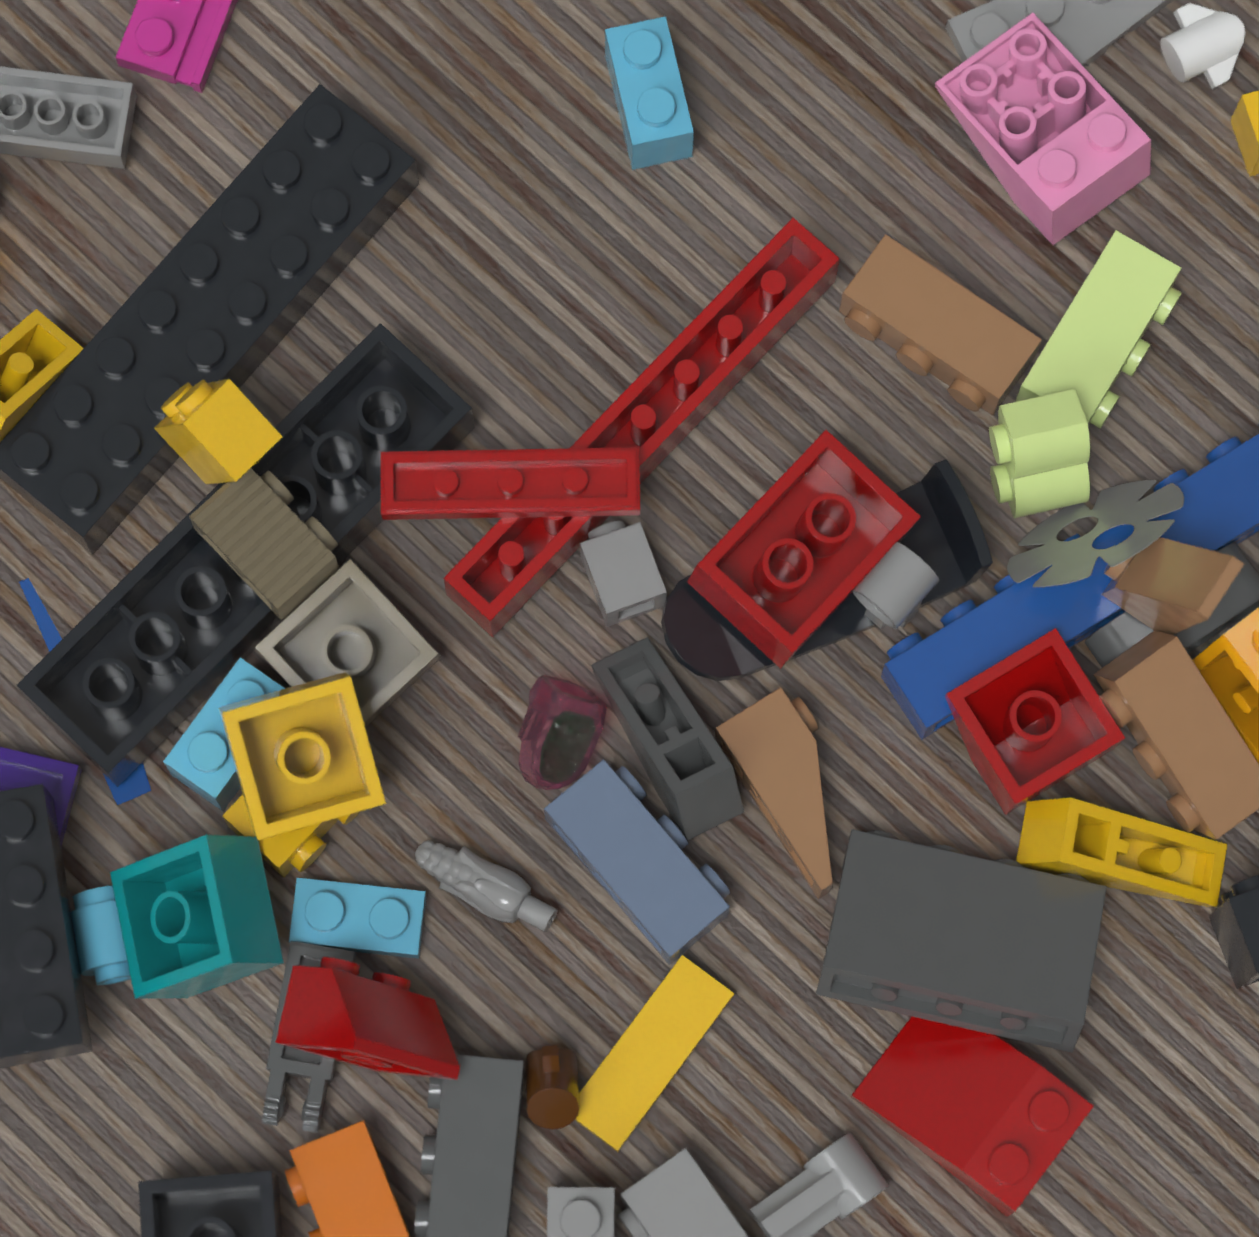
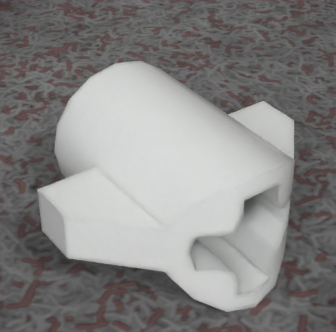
[1160,3,1245,89]

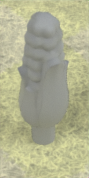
[415,840,558,932]

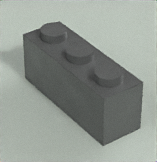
[414,1055,525,1237]

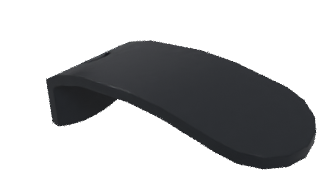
[661,459,993,681]

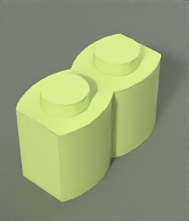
[989,389,1090,518]

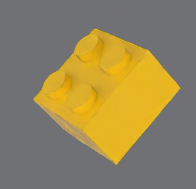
[219,672,386,840]

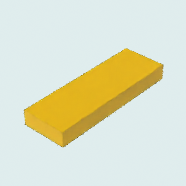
[575,955,735,1152]

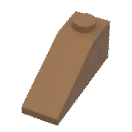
[1102,537,1244,635]
[714,687,833,900]

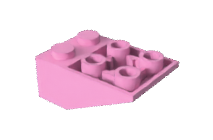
[935,13,1151,245]

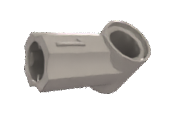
[853,542,939,629]
[750,1132,889,1237]

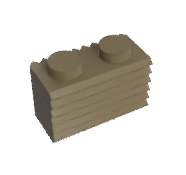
[189,468,339,621]

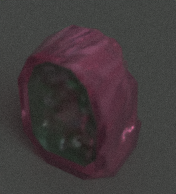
[518,674,607,790]

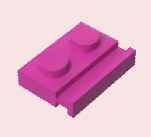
[115,0,238,93]

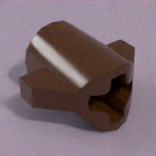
[525,1045,579,1129]

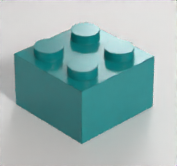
[110,835,284,999]

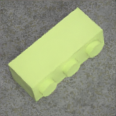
[1015,230,1182,429]

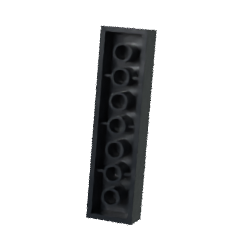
[0,84,419,555]
[16,323,475,787]

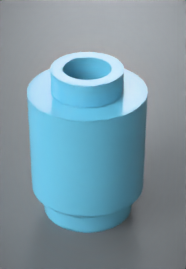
[71,886,131,985]

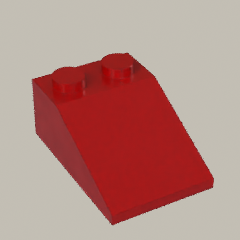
[851,1016,1094,1217]

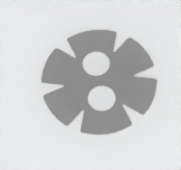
[1007,480,1184,587]

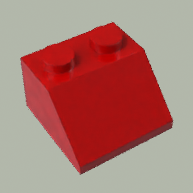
[945,628,1125,815]
[275,957,460,1080]

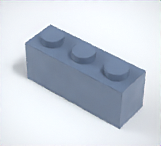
[544,759,730,965]

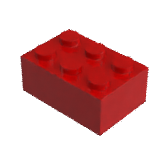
[687,430,921,669]

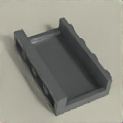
[816,829,1107,1052]

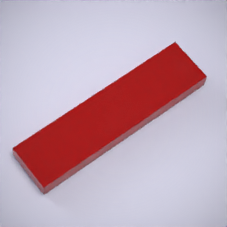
[381,447,640,520]

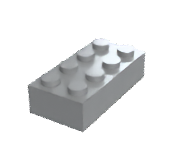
[0,66,137,169]

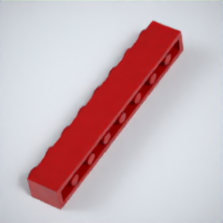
[443,217,840,637]

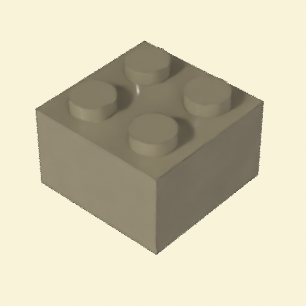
[255,559,442,728]

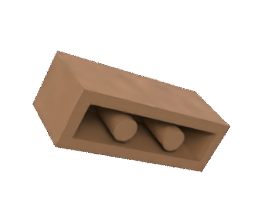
[839,234,1042,416]
[1093,630,1259,840]

